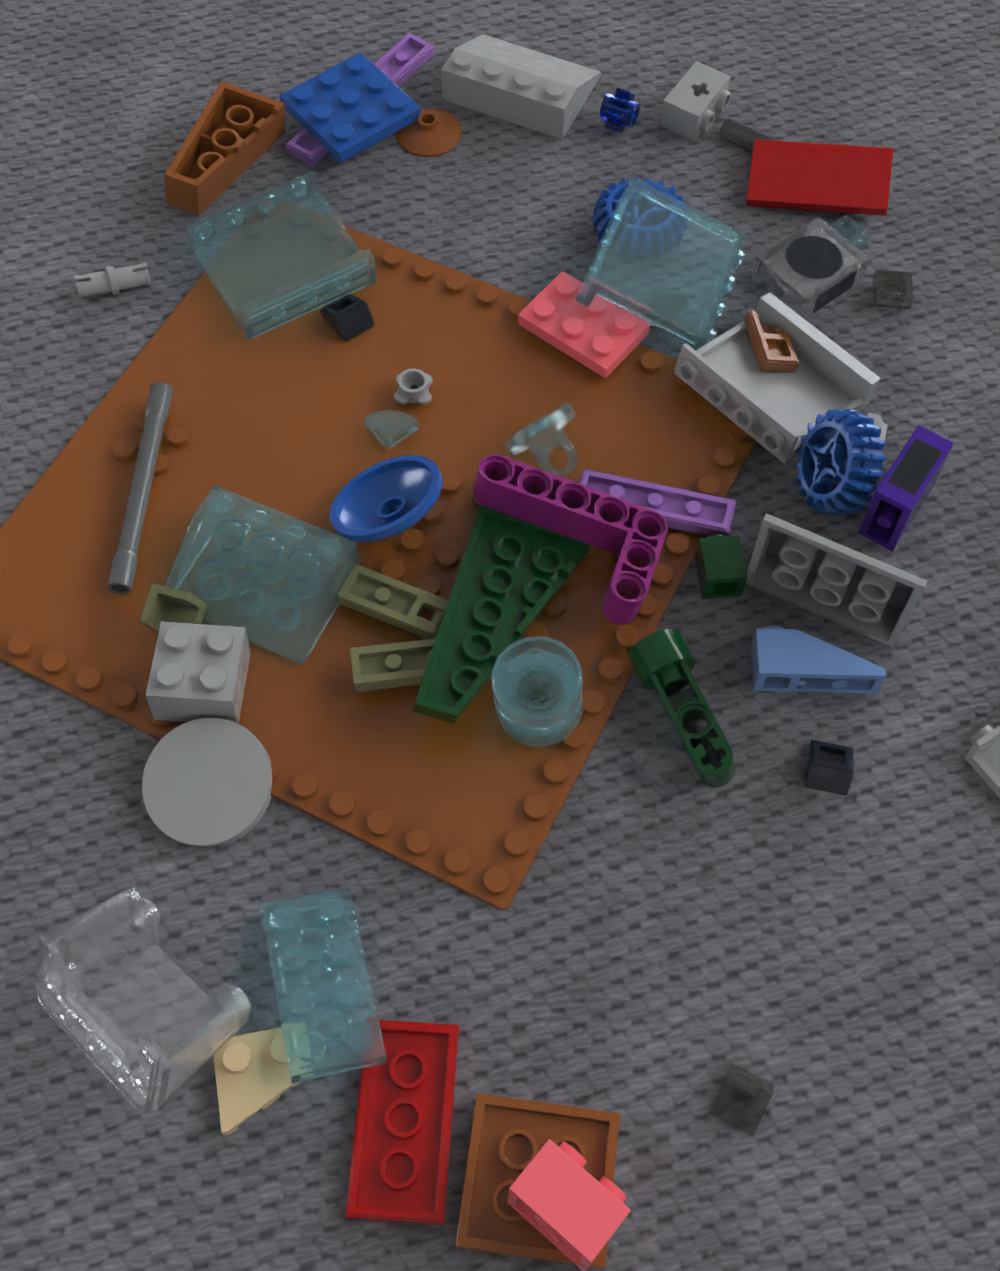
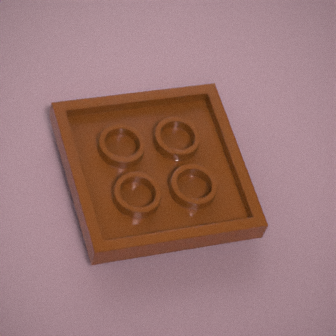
[455,1093,620,1270]

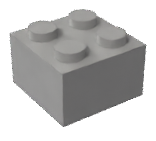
[145,621,251,724]

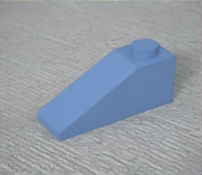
[750,626,886,694]

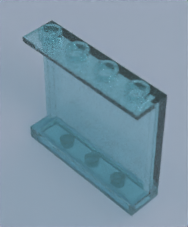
[185,171,377,341]
[575,176,746,351]

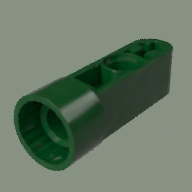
[627,628,735,787]

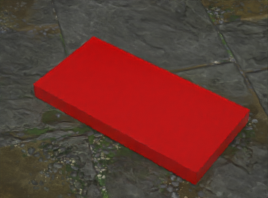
[746,139,894,216]
[345,1019,459,1225]

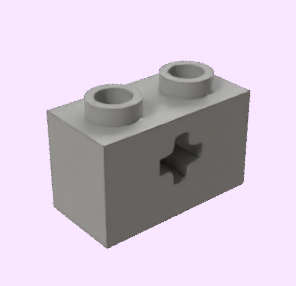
[660,61,732,141]

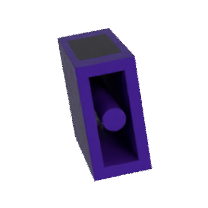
[858,425,954,552]

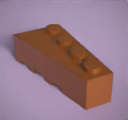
[164,81,285,216]

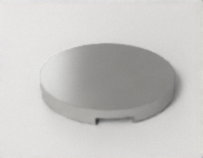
[142,718,272,847]

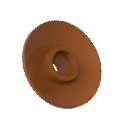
[395,107,462,157]

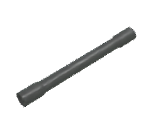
[107,382,173,595]

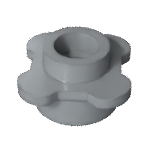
[394,368,433,405]

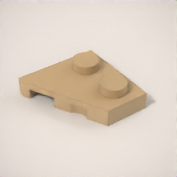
[212,1023,313,1136]

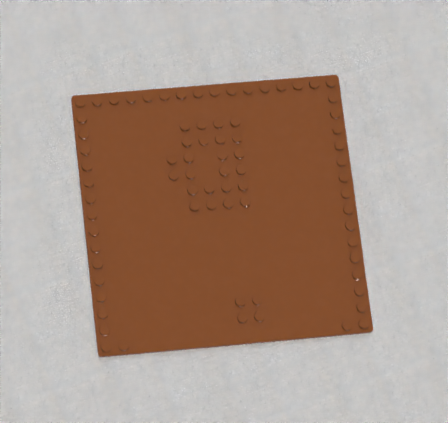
[0,196,756,910]

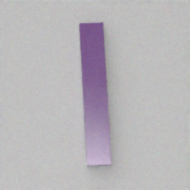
[285,33,435,167]

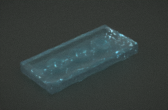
[260,887,386,1083]

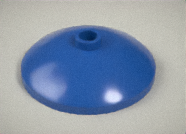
[330,455,443,542]

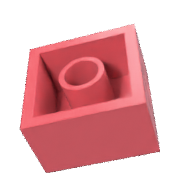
[507,1139,631,1271]

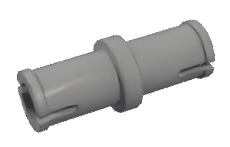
[74,262,151,299]

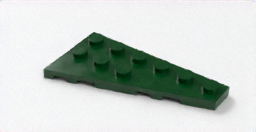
[413,505,593,724]

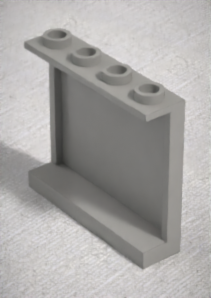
[673,292,881,464]

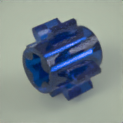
[599,87,640,132]

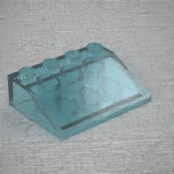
[165,485,360,665]

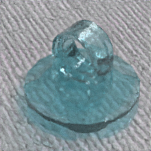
[503,402,577,476]

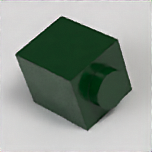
[695,535,747,599]

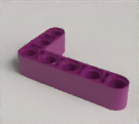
[473,454,668,625]

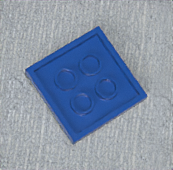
[280,52,421,164]

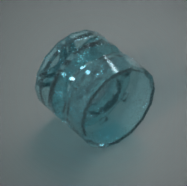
[492,636,583,747]

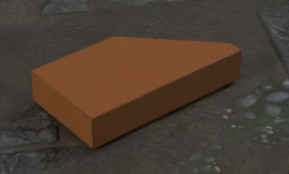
[744,310,799,372]

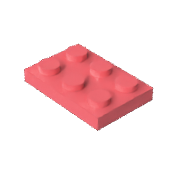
[518,271,650,379]

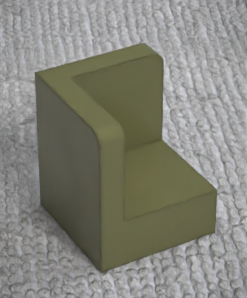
[140,583,208,633]

